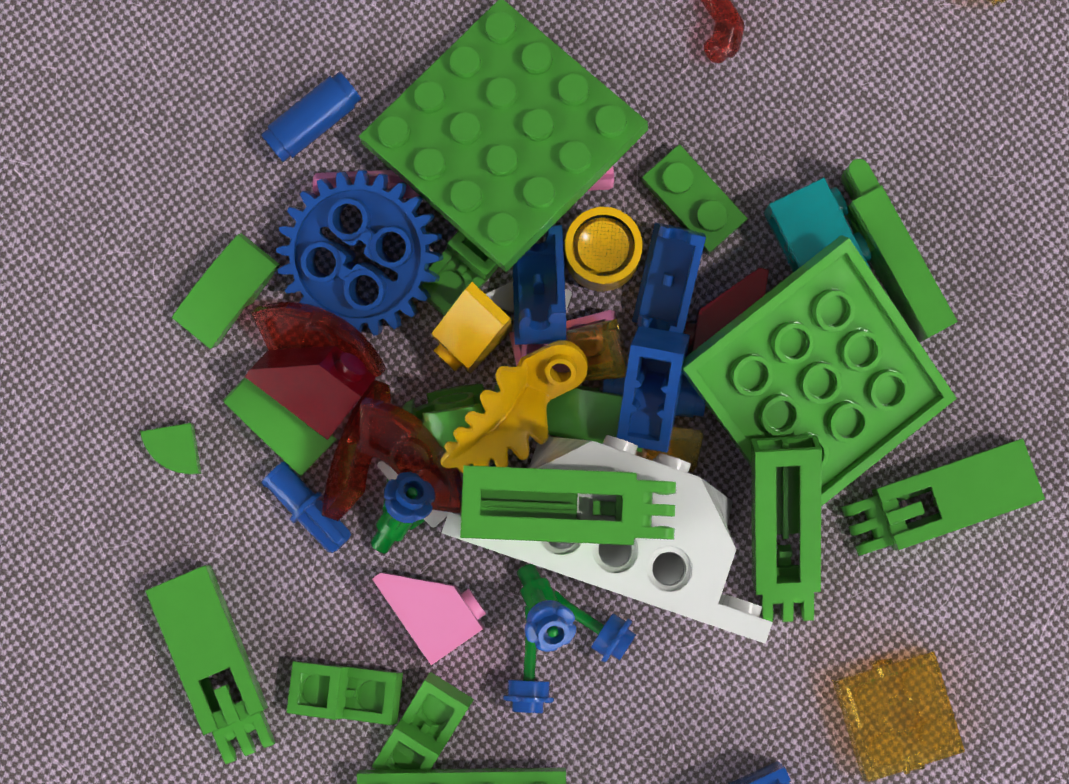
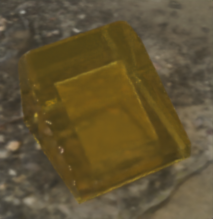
[566,319,628,381]
[645,427,703,473]

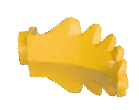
[440,340,588,473]

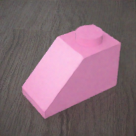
[372,572,486,665]

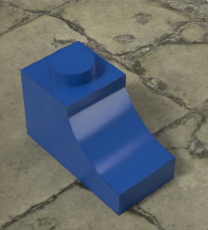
[616,326,690,453]

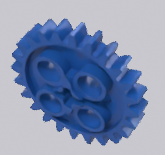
[276,170,443,337]

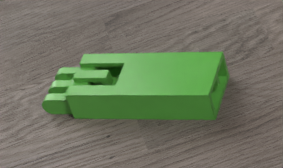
[841,159,958,343]
[751,435,822,622]
[841,438,1045,556]
[460,465,676,545]
[145,565,275,765]

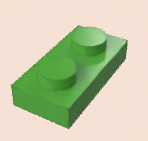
[641,144,748,255]

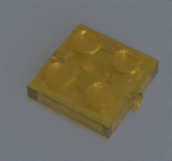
[832,651,965,782]

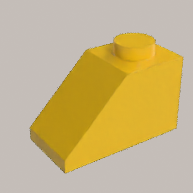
[431,282,513,373]

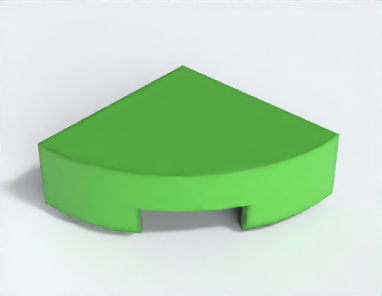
[140,423,202,475]

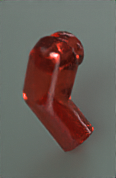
[701,0,745,64]

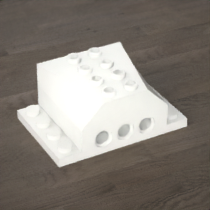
[442,435,773,644]

